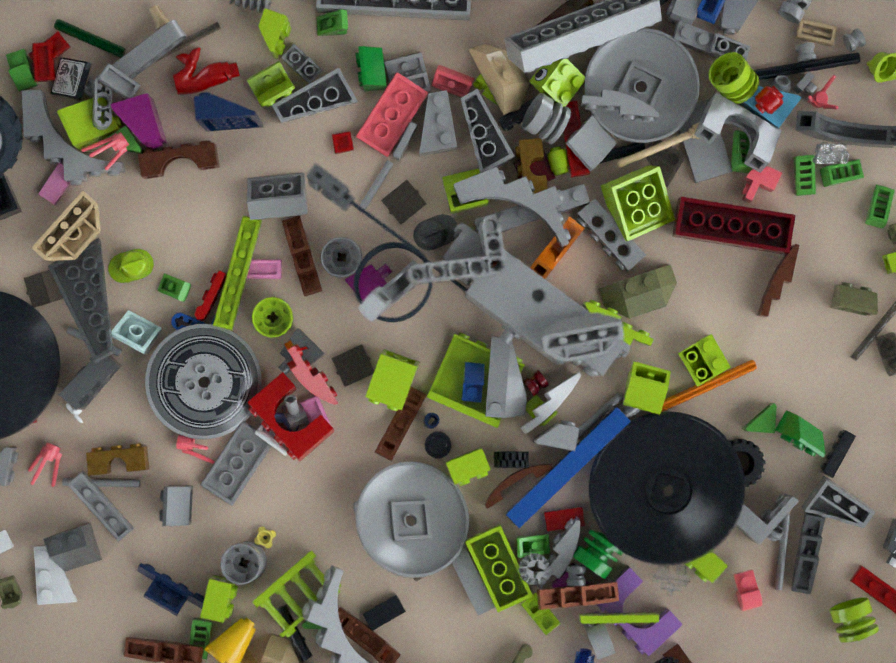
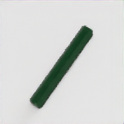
[54,19,126,58]

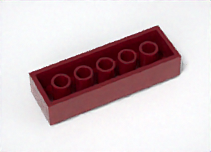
[672,197,796,255]

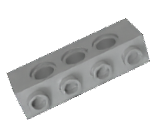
[576,198,646,272]

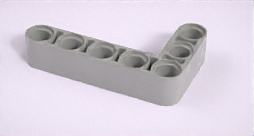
[406,216,505,284]

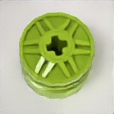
[708,52,759,104]
[252,297,293,338]
[829,597,879,643]

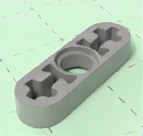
[93,75,112,130]

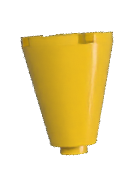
[204,617,256,663]

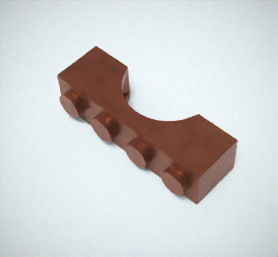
[138,140,220,179]

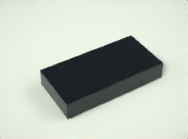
[363,594,406,631]

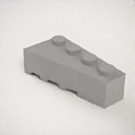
[272,68,358,123]
[461,89,516,173]

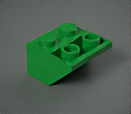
[355,46,387,92]
[775,410,825,457]

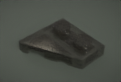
[646,140,686,188]

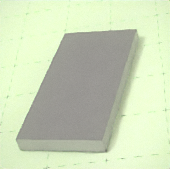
[679,99,733,183]
[200,421,272,506]

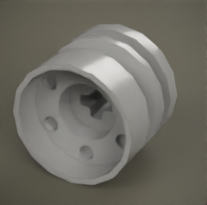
[522,93,571,144]
[321,237,362,278]
[220,541,267,585]

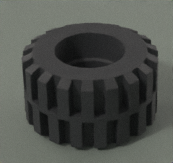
[729,439,766,488]

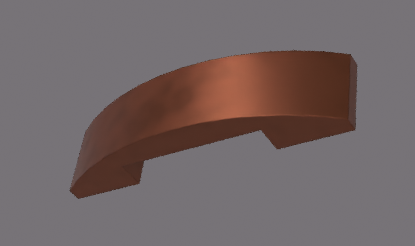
[374,387,427,461]
[485,464,553,509]
[338,607,401,663]

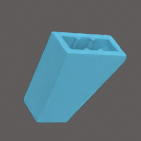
[739,86,802,128]

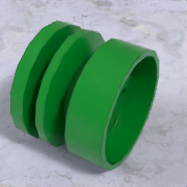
[573,529,623,579]

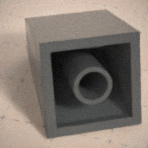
[44,523,102,572]

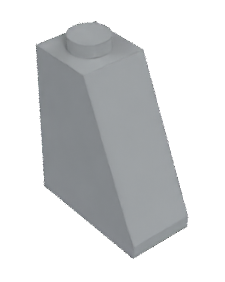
[718,0,758,35]

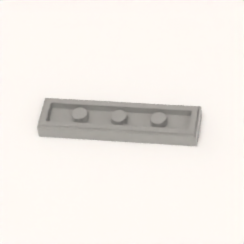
[67,471,134,542]

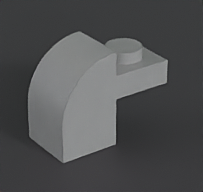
[583,611,615,660]

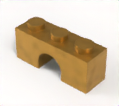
[515,138,548,194]
[86,443,149,476]

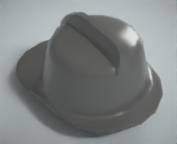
[413,214,458,251]

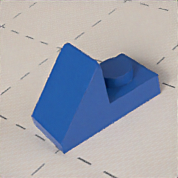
[462,362,484,402]

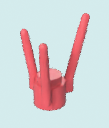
[807,75,838,110]
[81,132,129,170]
[176,434,215,464]
[28,442,62,487]

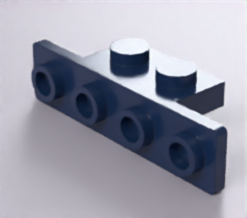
[137,563,205,616]

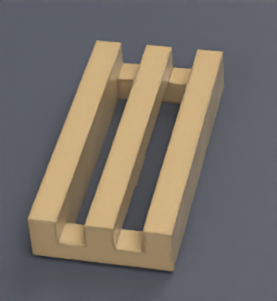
[795,19,837,47]

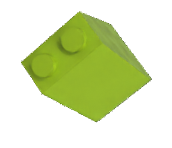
[57,97,123,151]
[365,349,420,411]

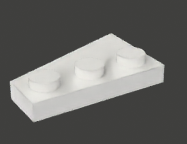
[34,546,77,605]

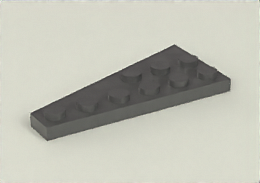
[48,238,114,363]

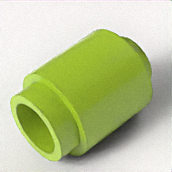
[547,146,569,176]

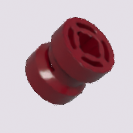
[523,370,549,396]

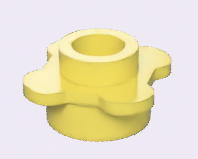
[254,526,276,548]

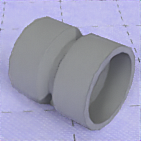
[778,0,812,24]

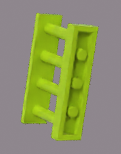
[252,550,342,638]

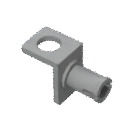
[282,395,309,432]

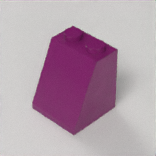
[110,93,167,150]

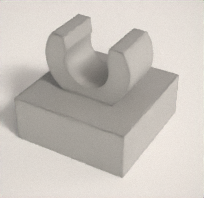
[793,71,818,95]

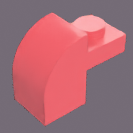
[742,166,782,203]
[733,569,762,611]

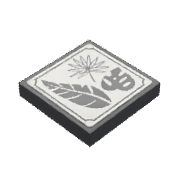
[50,57,91,100]

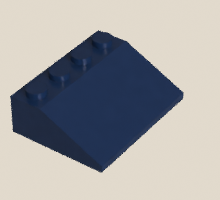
[194,92,263,132]

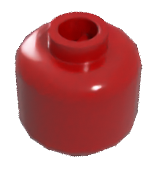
[755,85,784,114]

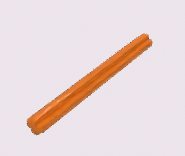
[661,360,757,412]

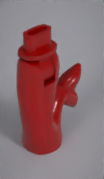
[173,47,240,95]

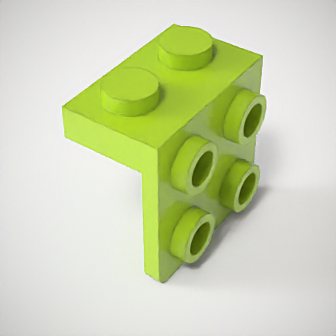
[246,61,295,107]

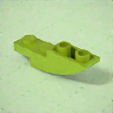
[583,299,654,346]

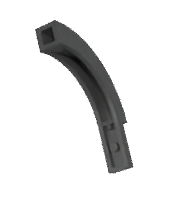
[796,111,896,148]

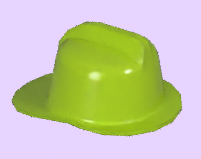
[866,52,896,83]
[108,249,154,283]

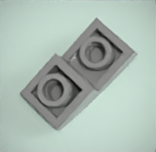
[281,44,323,84]

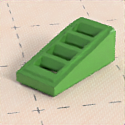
[731,130,753,173]
[793,155,816,196]
[820,159,864,187]
[865,184,895,228]
[189,618,213,659]

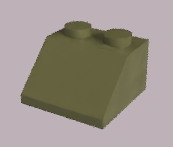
[830,282,878,316]

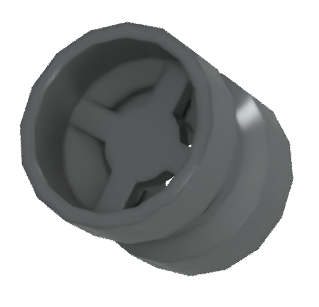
[566,565,586,586]

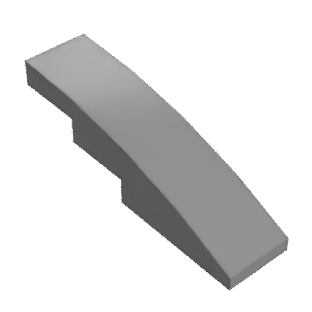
[452,545,495,616]

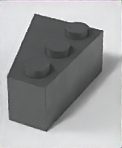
[59,356,122,410]

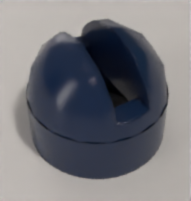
[423,412,440,429]

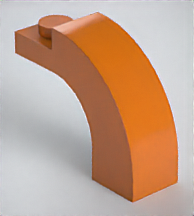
[530,217,585,279]

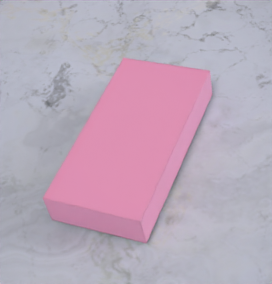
[39,163,70,205]
[247,259,282,279]
[300,396,331,425]

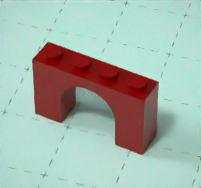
[248,372,334,462]

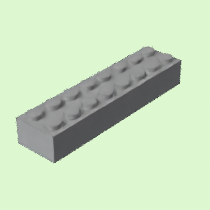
[316,0,471,21]
[504,0,662,73]

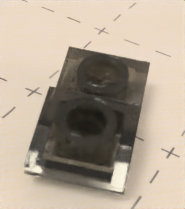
[875,332,896,376]

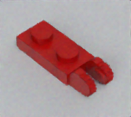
[195,270,227,320]

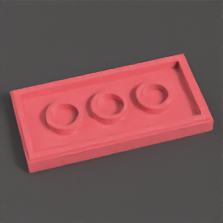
[356,72,429,157]

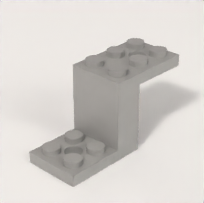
[735,494,799,545]

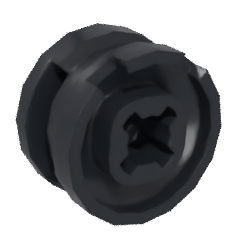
[425,431,451,459]

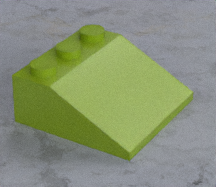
[601,165,675,241]

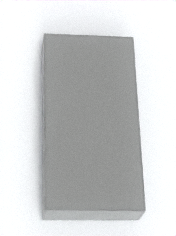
[97,63,141,99]
[393,122,418,161]

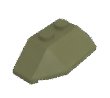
[598,265,677,319]

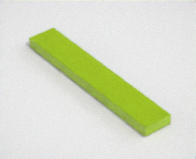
[213,216,262,331]

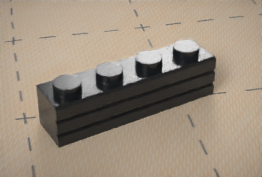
[498,97,536,131]
[820,430,856,478]

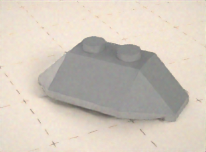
[541,313,624,362]

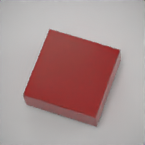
[332,131,354,154]

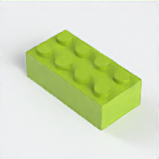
[465,524,533,613]

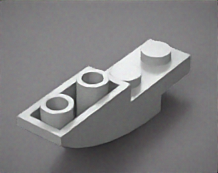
[672,21,751,60]
[581,89,659,123]
[535,516,580,589]

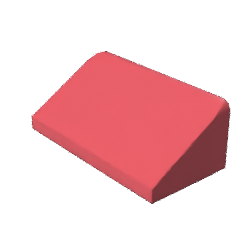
[431,65,474,98]

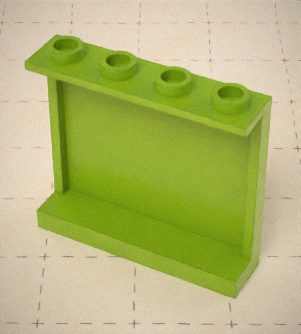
[427,332,525,428]

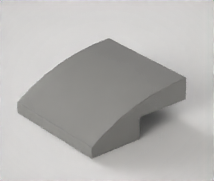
[384,52,431,91]
[566,115,616,171]

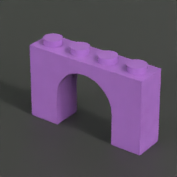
[596,566,683,656]

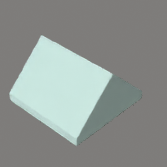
[111,310,162,354]

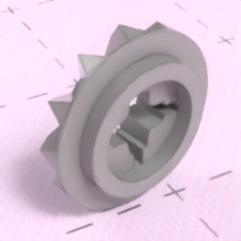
[519,553,550,585]

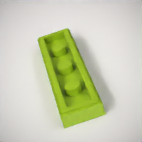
[579,612,659,624]

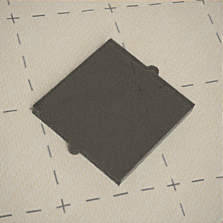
[381,180,427,225]
[24,270,64,308]
[332,345,374,387]

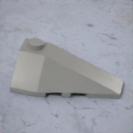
[486,336,527,418]

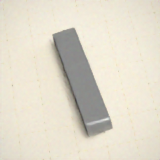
[112,20,186,79]

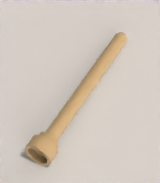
[616,122,700,168]

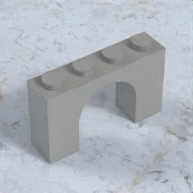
[694,93,782,173]

